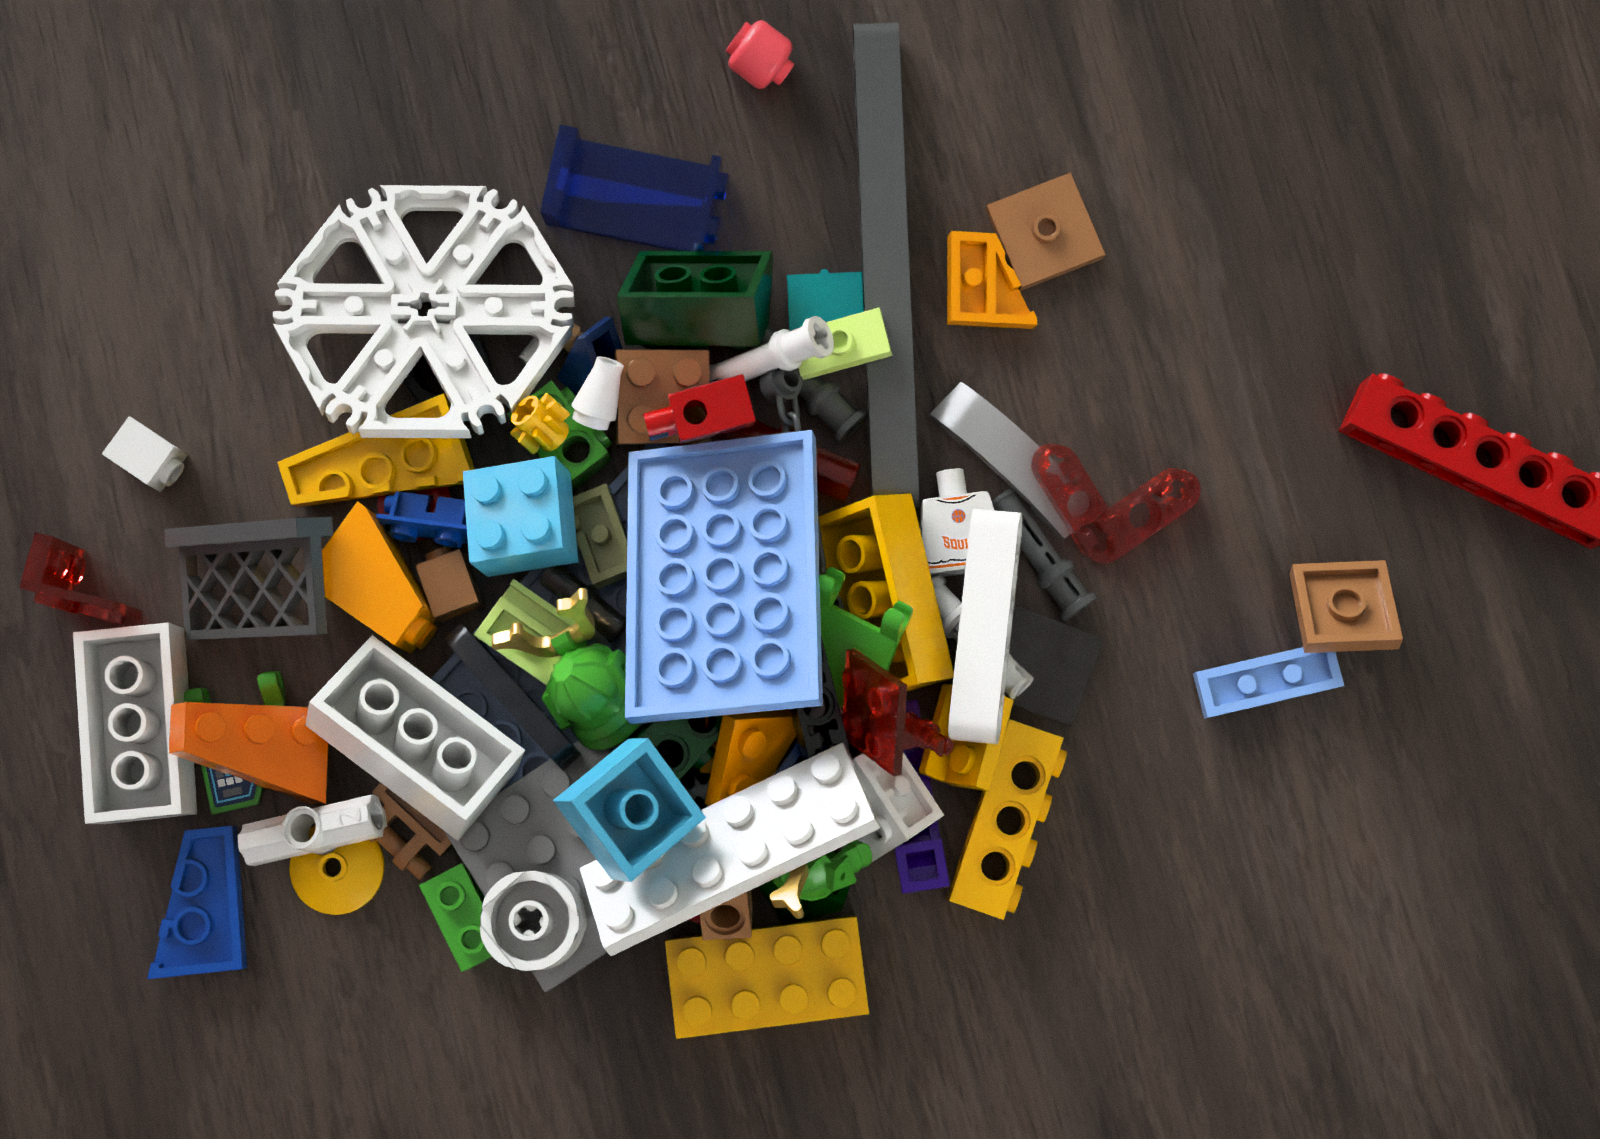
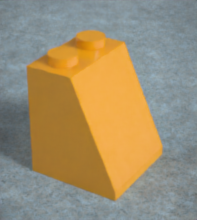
[322,501,437,654]

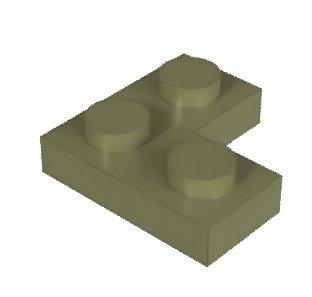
[573,483,627,589]

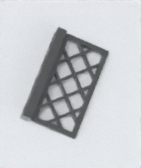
[164,517,333,640]

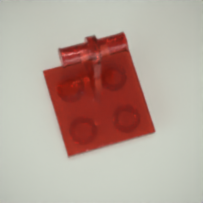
[842,648,954,777]

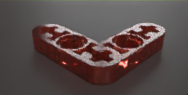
[1031,443,1201,564]

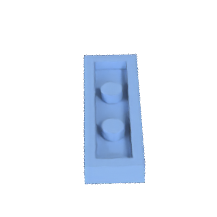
[1193,647,1344,719]

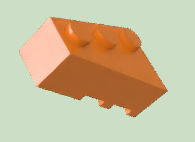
[169,702,328,804]

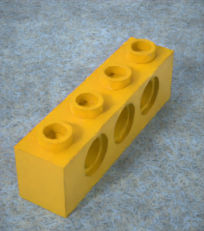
[946,719,1067,920]

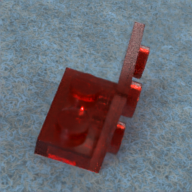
[19,532,142,625]

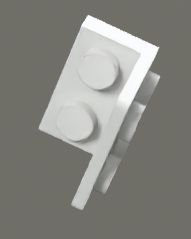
[840,735,944,863]

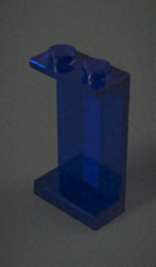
[540,125,729,251]

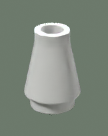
[571,356,624,430]

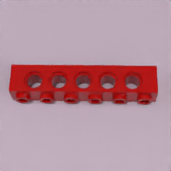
[1338,373,1600,549]

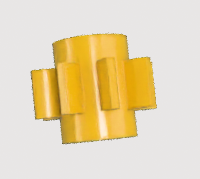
[510,393,570,454]

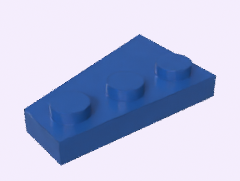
[147,825,247,979]

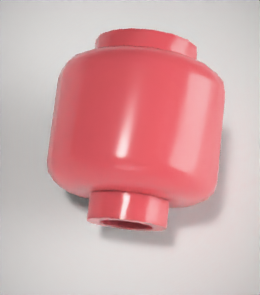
[725,20,795,89]

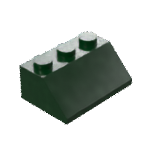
[617,251,773,349]

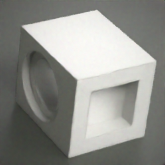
[102,416,187,492]

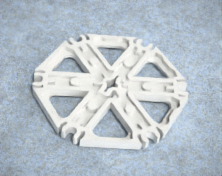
[273,185,575,438]

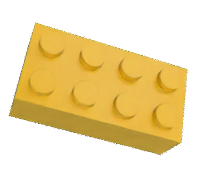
[819,493,954,699]
[665,915,869,1039]

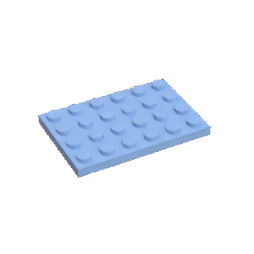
[625,430,823,724]

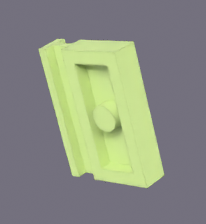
[474,579,575,685]

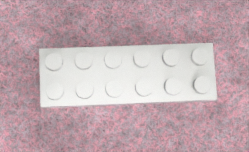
[580,742,880,956]

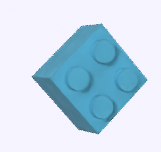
[463,456,579,577]
[553,738,706,882]

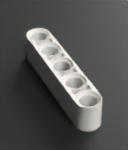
[948,509,1022,745]

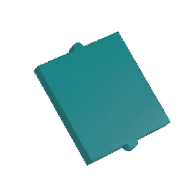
[787,269,864,331]

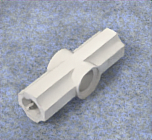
[237,795,387,866]

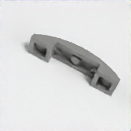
[929,382,1096,540]

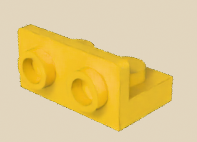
[919,684,1014,791]

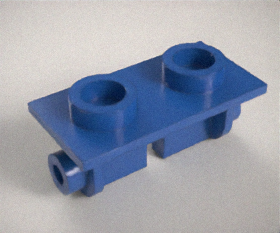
[376,491,468,548]

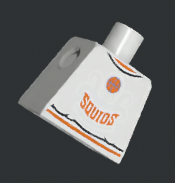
[920,468,995,578]

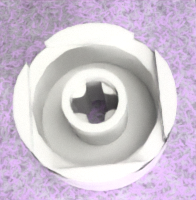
[480,870,587,971]

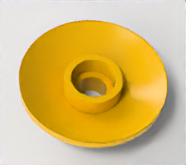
[289,825,385,915]

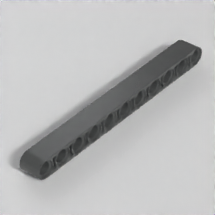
[852,22,919,508]

